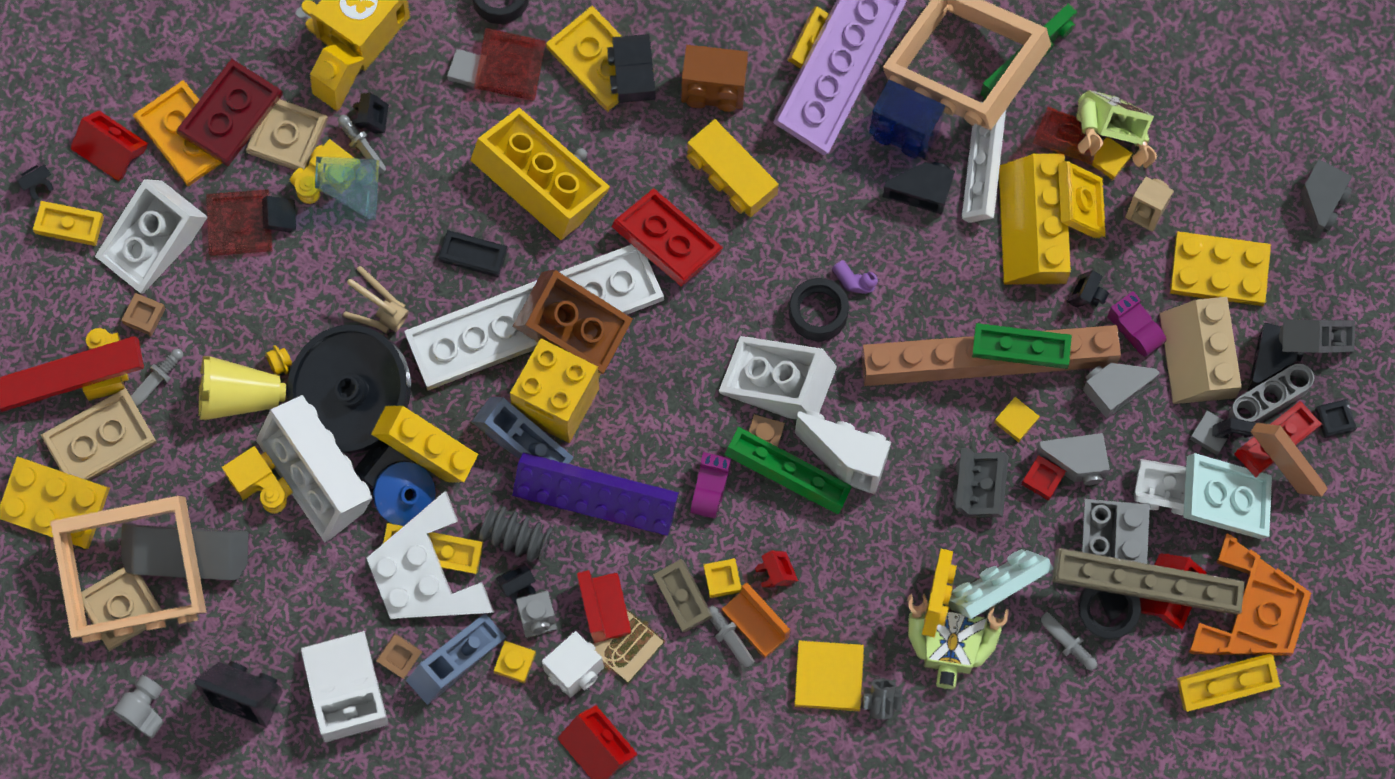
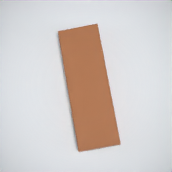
[1251,423,1327,497]

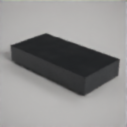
[438,230,508,278]

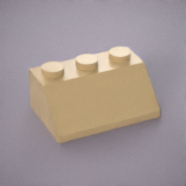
[1159,297,1242,404]

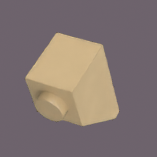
[1125,177,1174,232]

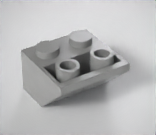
[1082,499,1150,564]

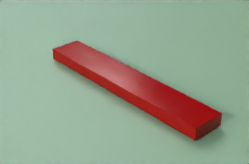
[0,336,144,412]

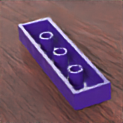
[512,452,679,536]

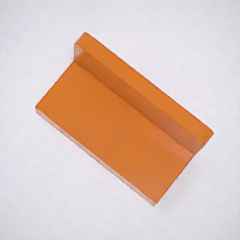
[721,582,790,659]

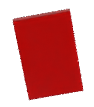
[611,188,723,287]

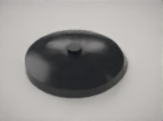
[287,325,411,453]

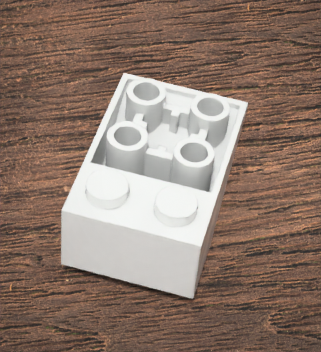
[795,411,891,494]
[301,631,389,742]

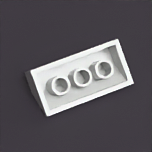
[256,395,372,543]

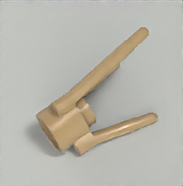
[343,266,409,334]

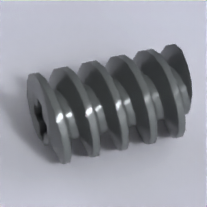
[479,505,553,563]

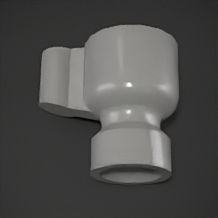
[112,675,164,739]

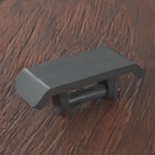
[121,523,249,580]

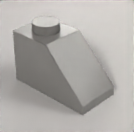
[1083,363,1160,419]
[1036,433,1110,485]

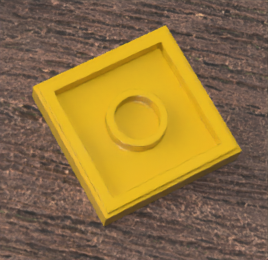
[1058,161,1106,238]
[794,641,864,711]

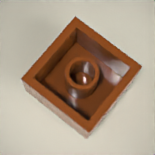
[681,44,748,112]

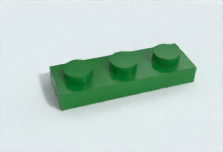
[972,323,1072,369]

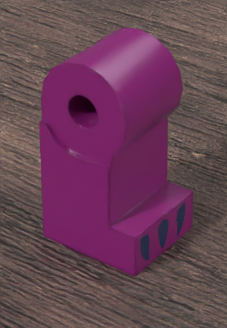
[1107,291,1167,357]
[690,452,731,519]

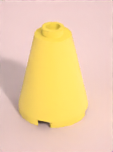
[199,356,286,420]

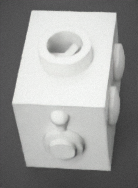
[542,631,604,698]

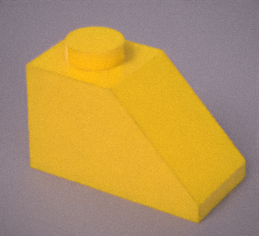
[310,42,365,111]

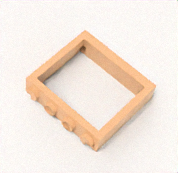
[883,0,1051,131]
[50,496,207,643]

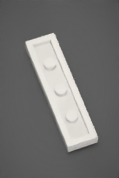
[962,102,1006,223]

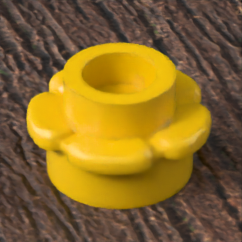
[265,345,292,375]

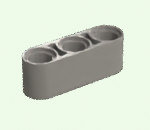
[1228,364,1314,423]

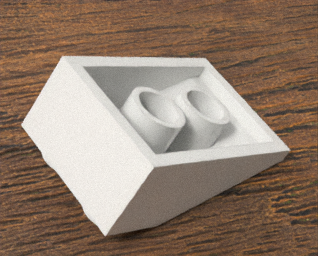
[95,179,207,293]
[719,336,837,419]

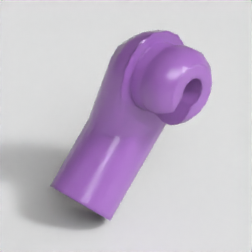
[832,260,878,294]

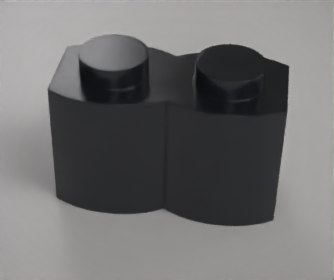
[607,34,656,103]

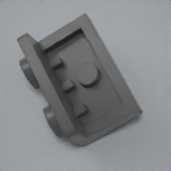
[953,448,1009,518]

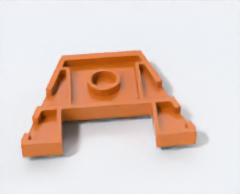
[1189,534,1311,656]

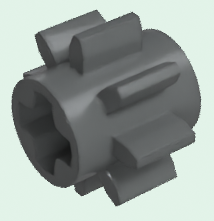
[863,679,903,719]

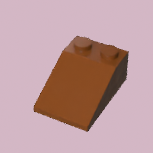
[512,270,633,374]

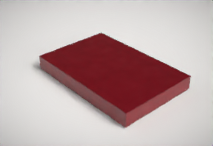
[176,58,283,166]

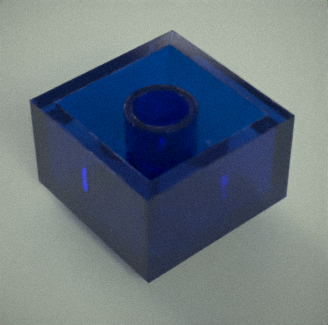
[869,80,946,159]

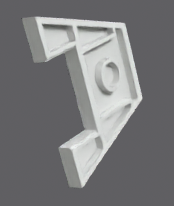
[367,491,494,619]

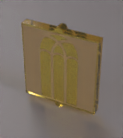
[592,608,666,684]

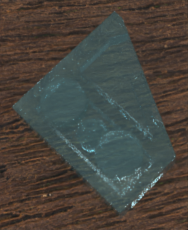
[315,156,380,220]

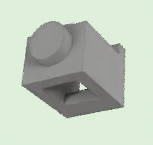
[516,591,557,638]

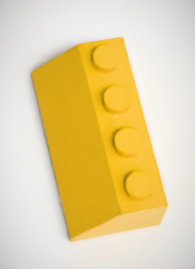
[470,107,610,240]
[999,153,1071,285]

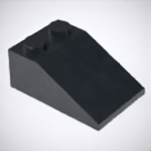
[194,661,283,728]

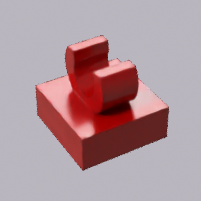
[755,550,798,588]

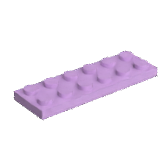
[773,0,907,155]

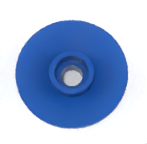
[373,462,435,526]

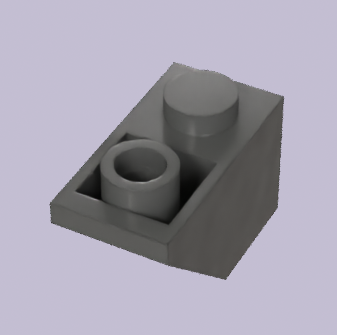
[1300,159,1353,237]

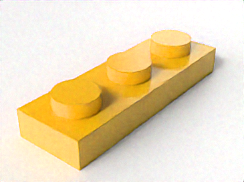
[383,523,484,574]
[922,549,957,638]
[1176,653,1280,712]

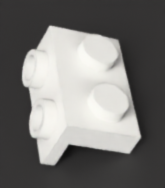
[1133,459,1186,516]

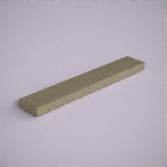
[1052,548,1244,615]

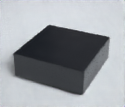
[262,195,296,233]
[1315,399,1357,438]

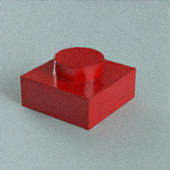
[1021,455,1066,501]

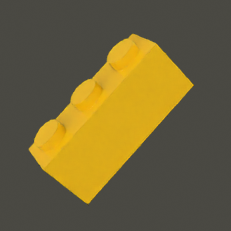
[687,119,779,218]
[371,406,478,482]

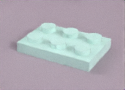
[1183,453,1272,539]
[949,550,1053,619]

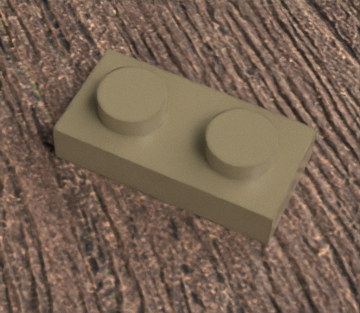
[653,559,713,633]

